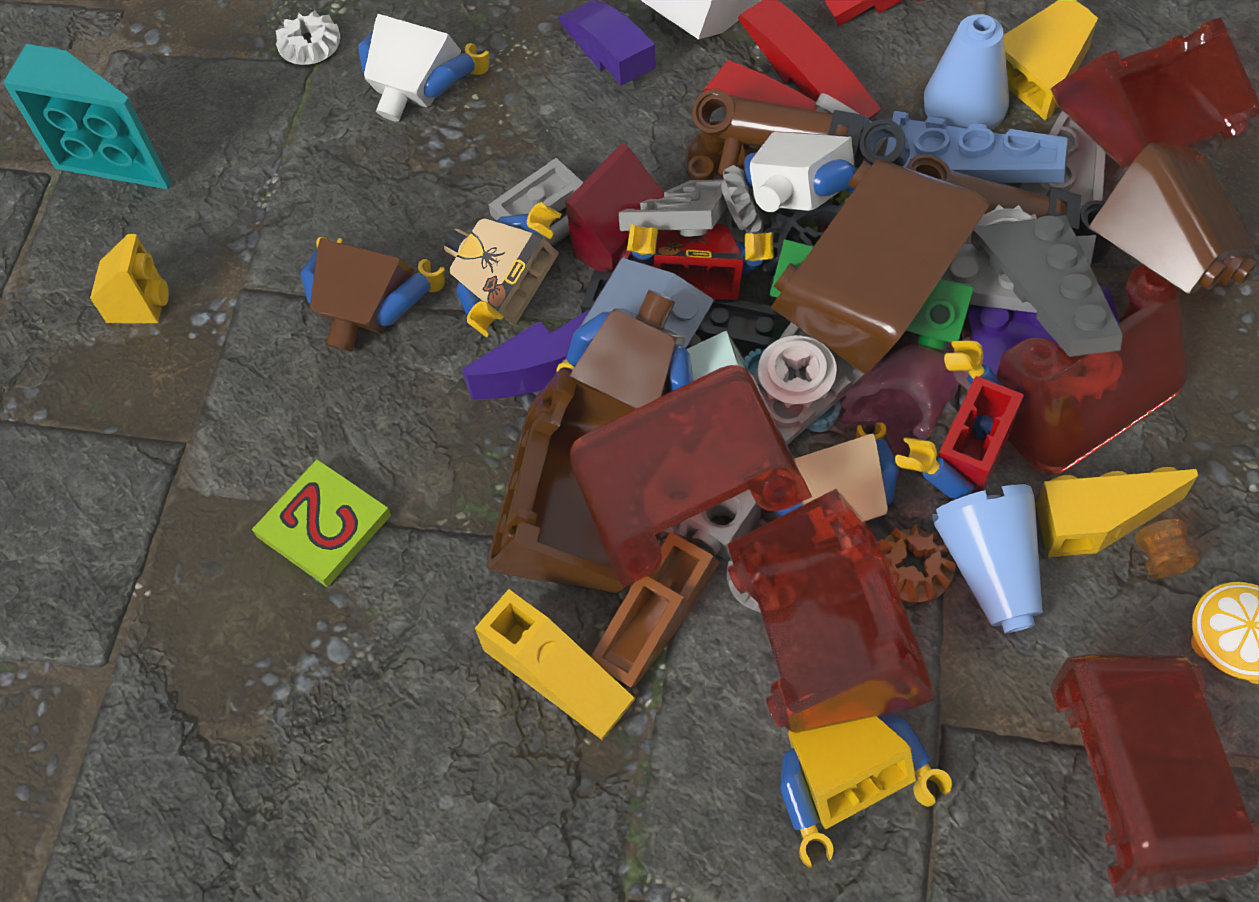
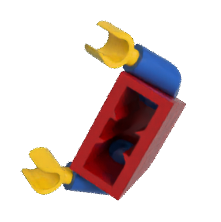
[627,224,774,300]
[895,341,1024,499]

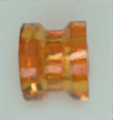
[1134,519,1199,578]

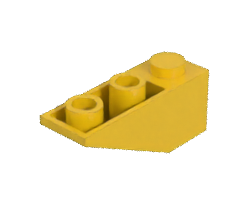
[1035,467,1198,557]
[475,589,635,740]

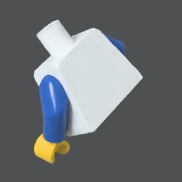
[358,14,489,122]
[744,132,858,212]

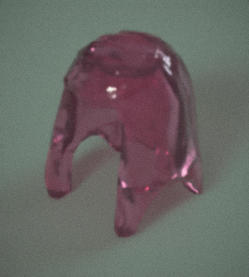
[840,344,958,457]

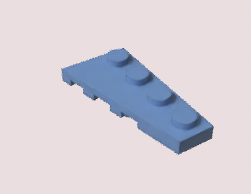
[885,111,1068,183]

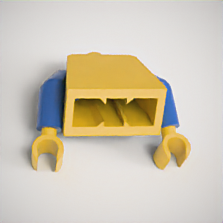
[780,696,952,868]

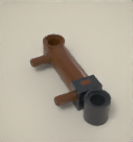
[692,89,910,198]
[906,154,1113,264]

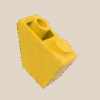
[90,234,169,323]

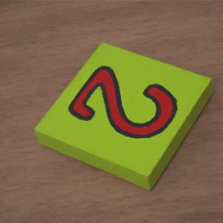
[252,459,391,588]

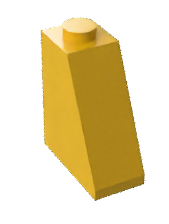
[1004,0,1098,121]

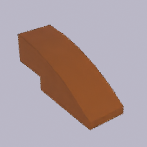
[591,531,720,688]

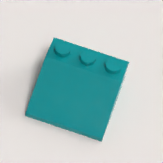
[3,44,172,190]

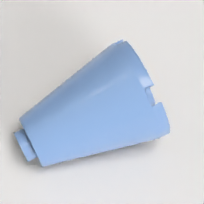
[924,14,1009,130]
[932,484,1043,633]

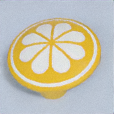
[1191,582,1259,684]

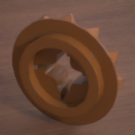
[874,524,956,602]

